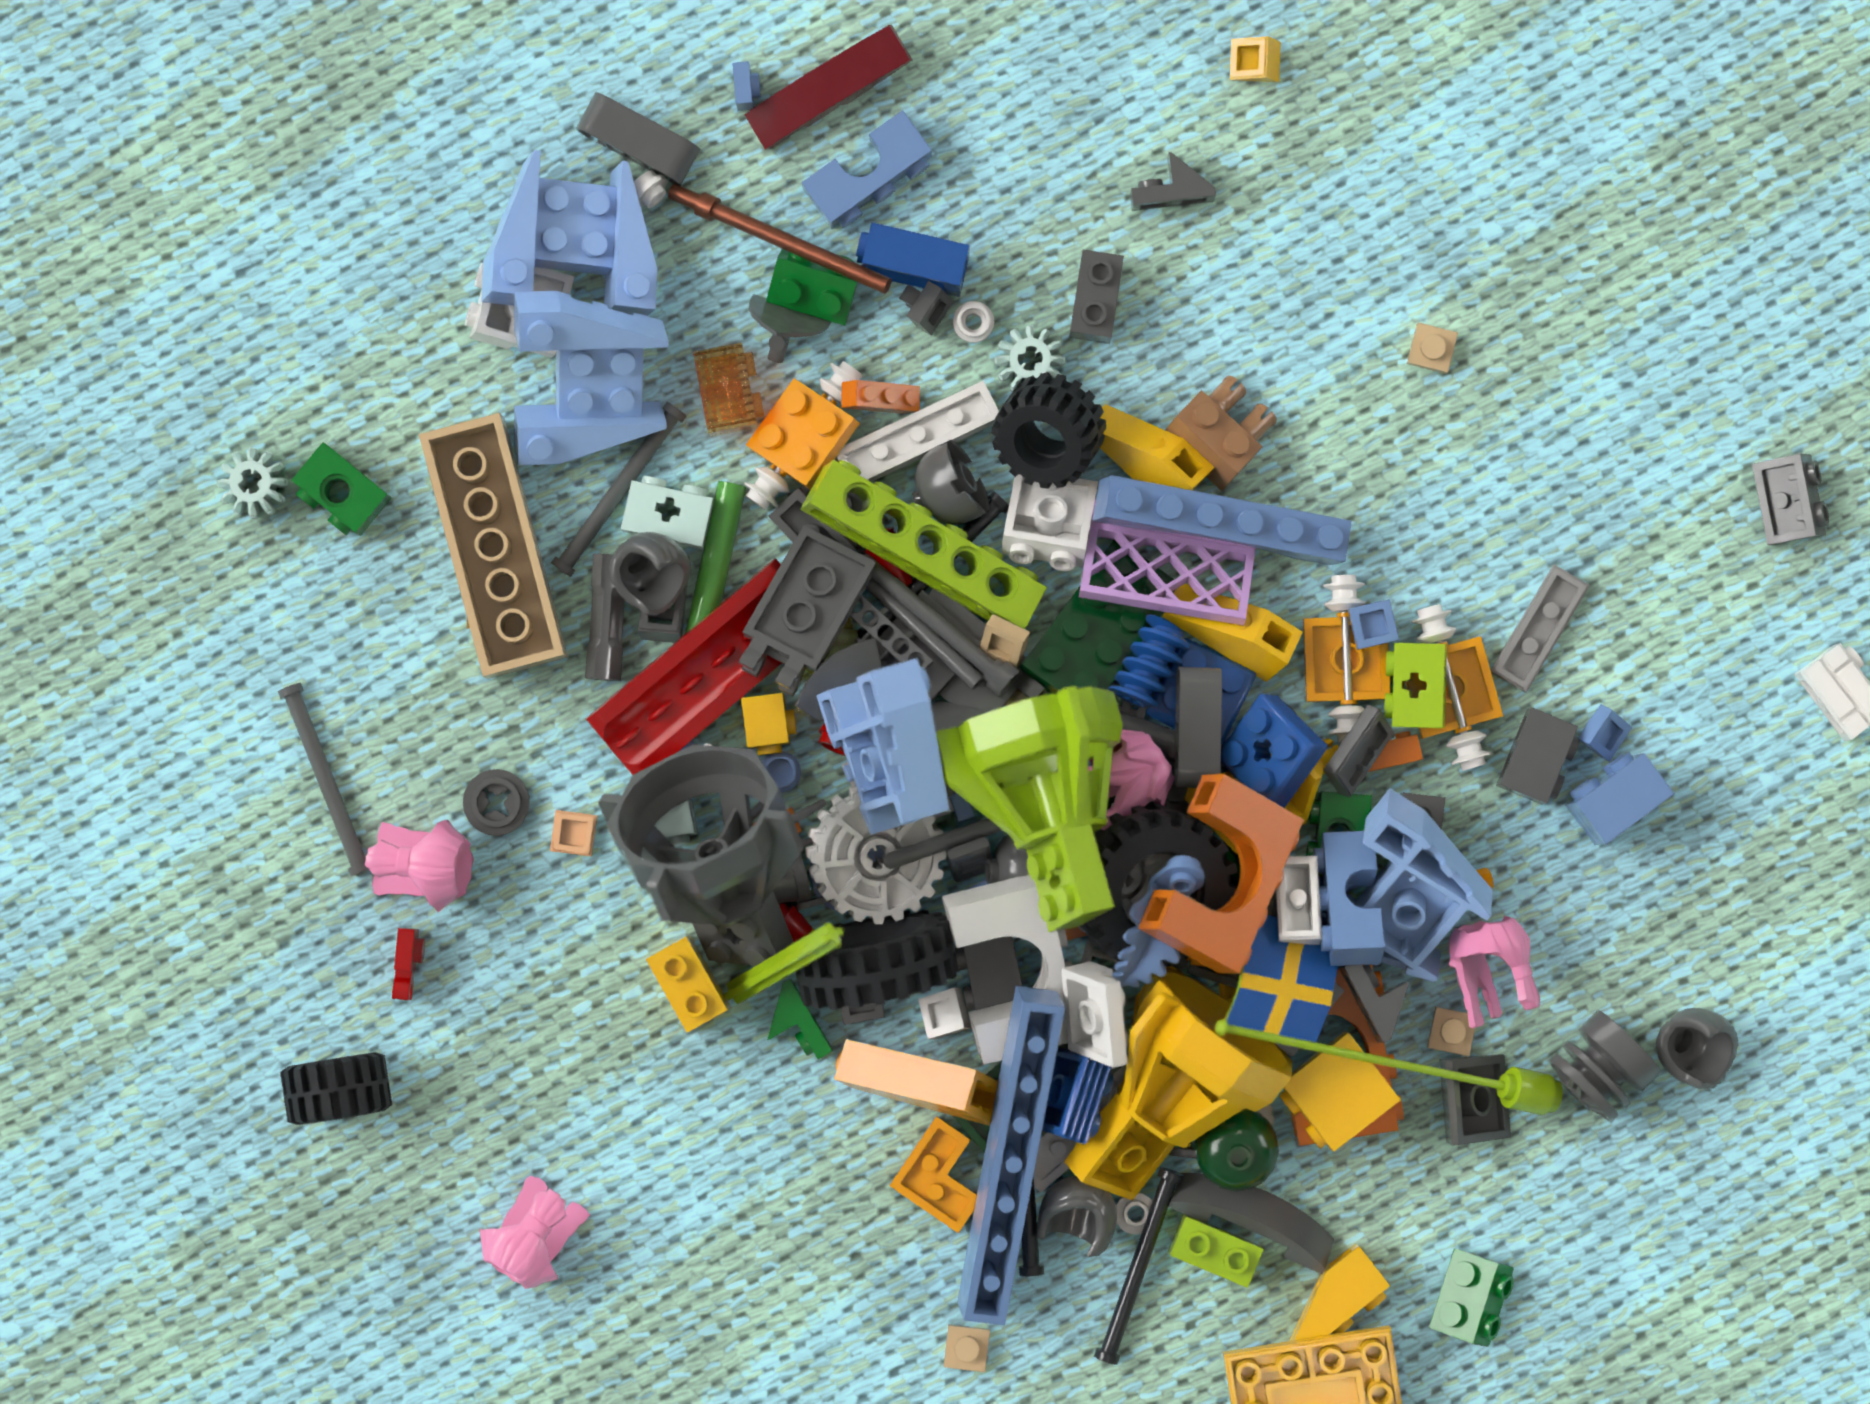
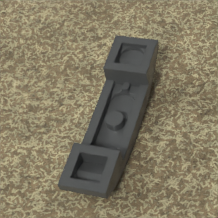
[1168,1173,1334,1274]

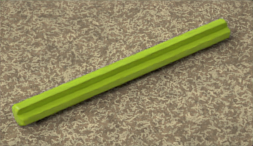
[724,923,844,1004]

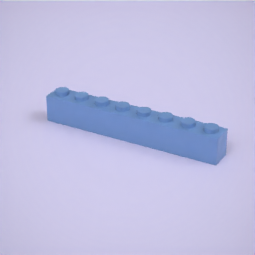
[957,986,1065,1325]

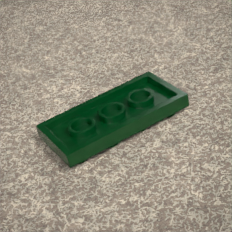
[1019,539,1175,693]

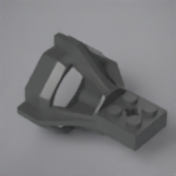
[598,744,804,966]

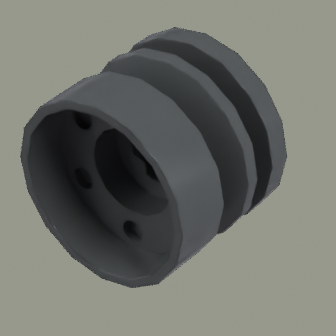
[1548,1010,1662,1123]

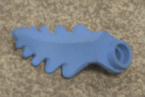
[1113,856,1205,987]

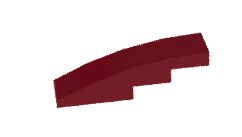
[744,25,913,150]

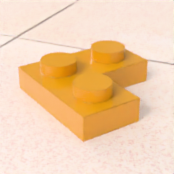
[889,1116,977,1233]

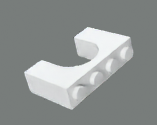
[942,875,1072,1065]

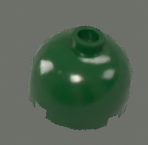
[1194,1108,1279,1192]

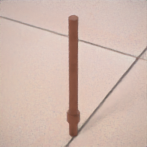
[668,183,892,294]

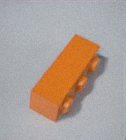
[841,380,920,414]
[1368,731,1423,772]

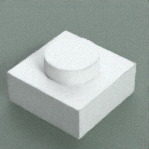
[918,988,971,1040]

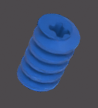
[1109,614,1191,708]

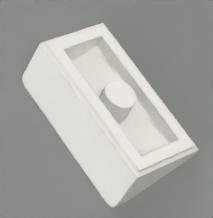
[1276,856,1322,945]

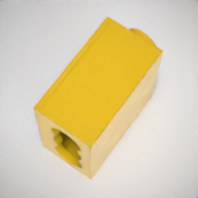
[646,936,731,1033]
[1279,1031,1401,1152]

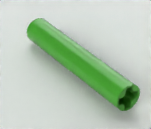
[685,481,746,634]

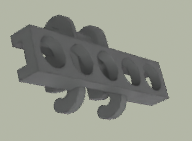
[850,596,934,670]

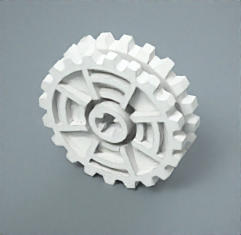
[806,786,946,924]

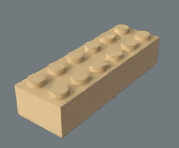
[419,413,568,679]

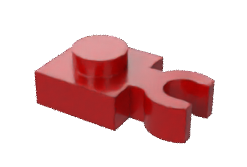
[392,928,425,1000]

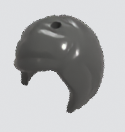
[609,532,692,616]
[1656,1008,1739,1090]
[1037,1176,1117,1257]

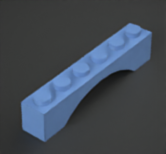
[1093,475,1352,565]

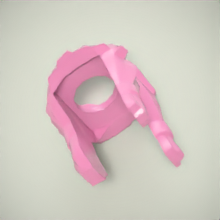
[1088,729,1175,831]
[365,820,474,912]
[1448,916,1540,1028]
[479,1175,590,1289]

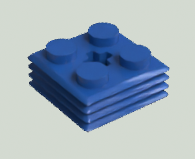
[1146,638,1257,746]
[1221,693,1327,808]
[1042,1047,1114,1144]

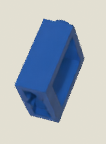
[856,222,970,297]

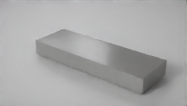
[1491,564,1590,693]

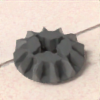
[463,769,530,836]

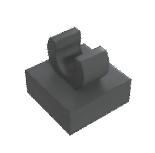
[899,281,954,336]

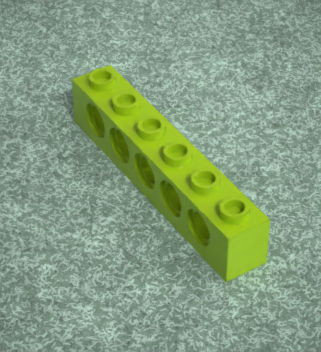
[800,460,1047,629]

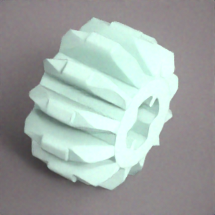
[995,325,1065,392]
[217,448,290,519]

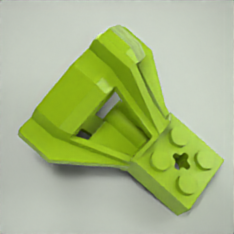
[936,686,1123,933]

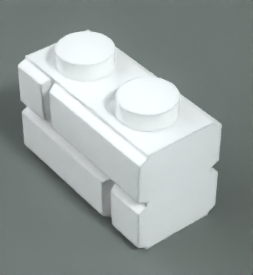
[1794,643,1870,741]

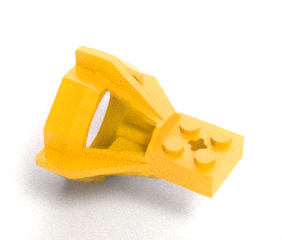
[1064,966,1292,1201]

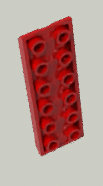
[585,558,782,776]

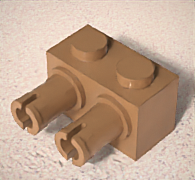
[1166,375,1277,491]

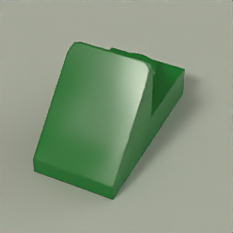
[768,979,833,1060]

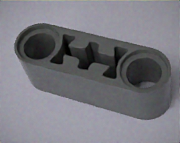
[575,92,701,186]
[1174,667,1222,788]

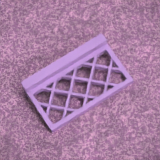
[1079,499,1256,626]

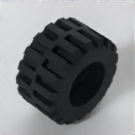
[991,373,1106,489]
[280,1052,392,1125]

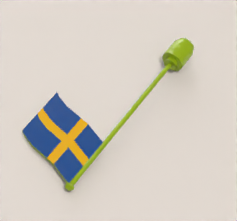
[1215,915,1563,1115]

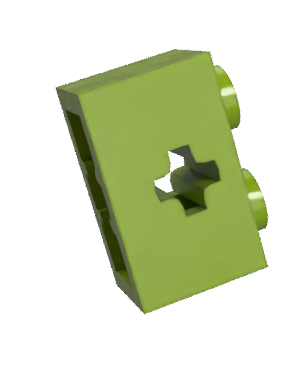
[1385,643,1447,728]
[1168,1214,1264,1288]

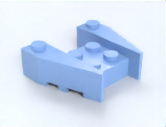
[481,150,657,316]
[514,291,669,465]
[816,658,949,834]
[1318,789,1493,982]

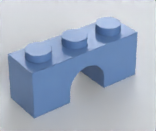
[801,110,932,228]
[1313,831,1385,966]

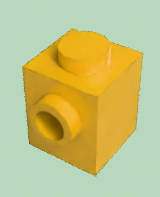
[741,693,797,756]

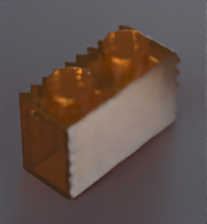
[693,343,765,437]

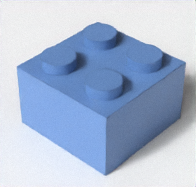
[1565,752,1674,845]

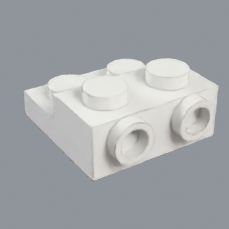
[465,263,575,358]
[1001,474,1098,571]
[1061,961,1129,1068]

